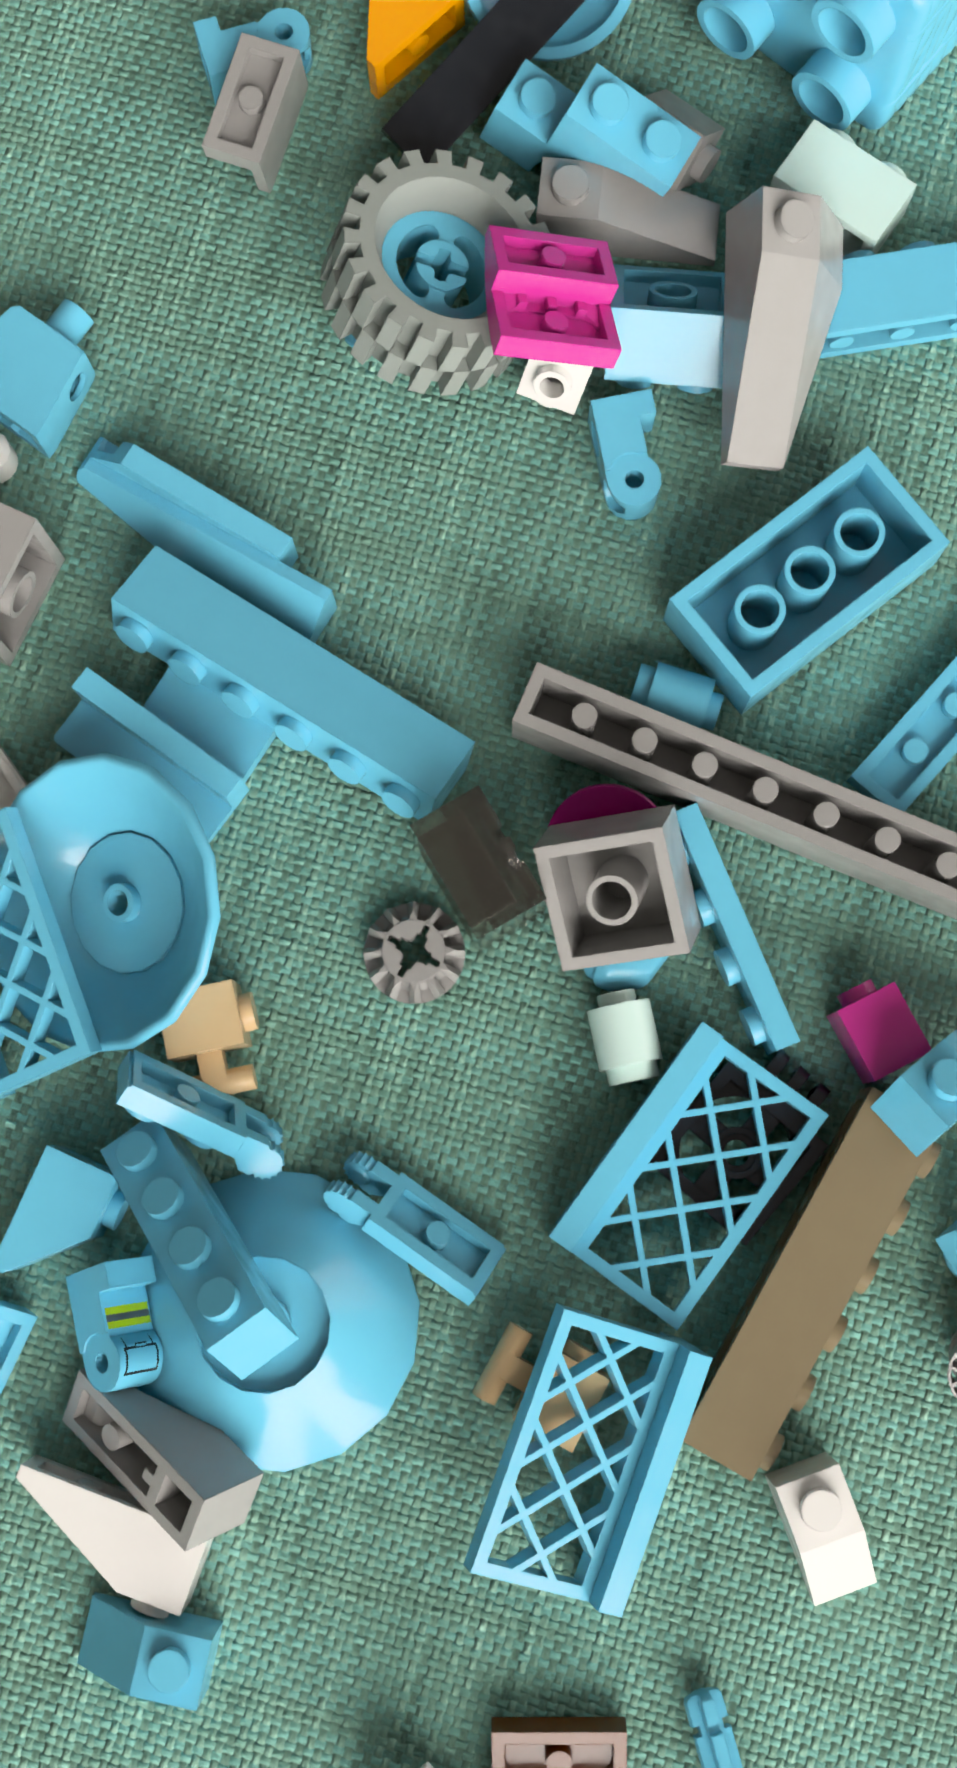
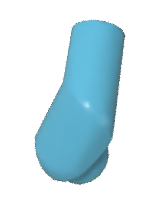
[584,956,669,991]

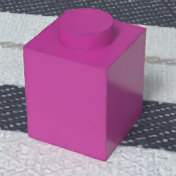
[826,979,932,1084]

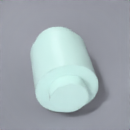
[587,988,663,1087]

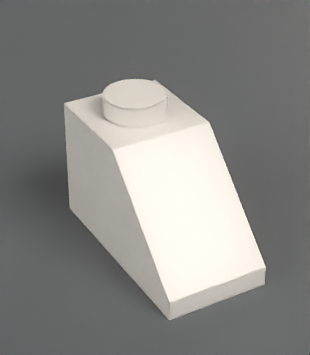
[765,1452,877,1606]

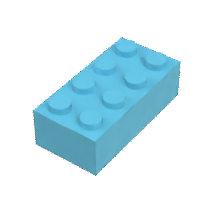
[663,446,950,715]

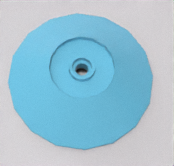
[0,752,221,1052]
[137,1171,420,1472]

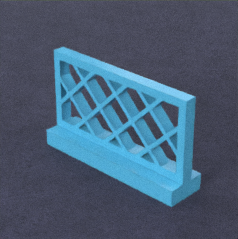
[0,807,102,1100]
[548,1021,829,1330]
[463,1303,713,1618]

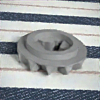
[363,901,465,1004]

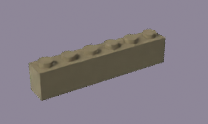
[683,1087,942,1481]

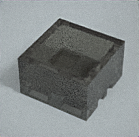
[410,785,547,953]

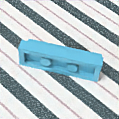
[54,667,249,843]

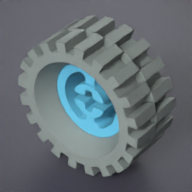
[320,149,550,396]

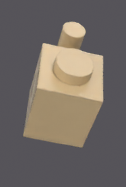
[162,979,259,1095]
[472,1321,610,1453]

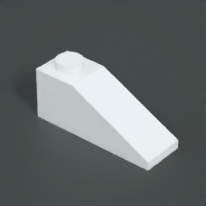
[16,1455,214,1619]

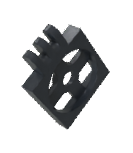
[649,1049,831,1246]

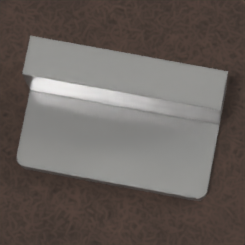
[202,32,308,193]

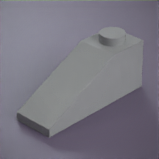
[536,157,720,266]
[62,1368,264,1551]

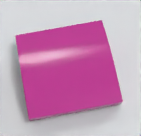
[484,225,622,369]

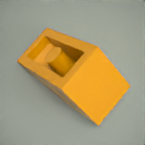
[366,0,465,100]

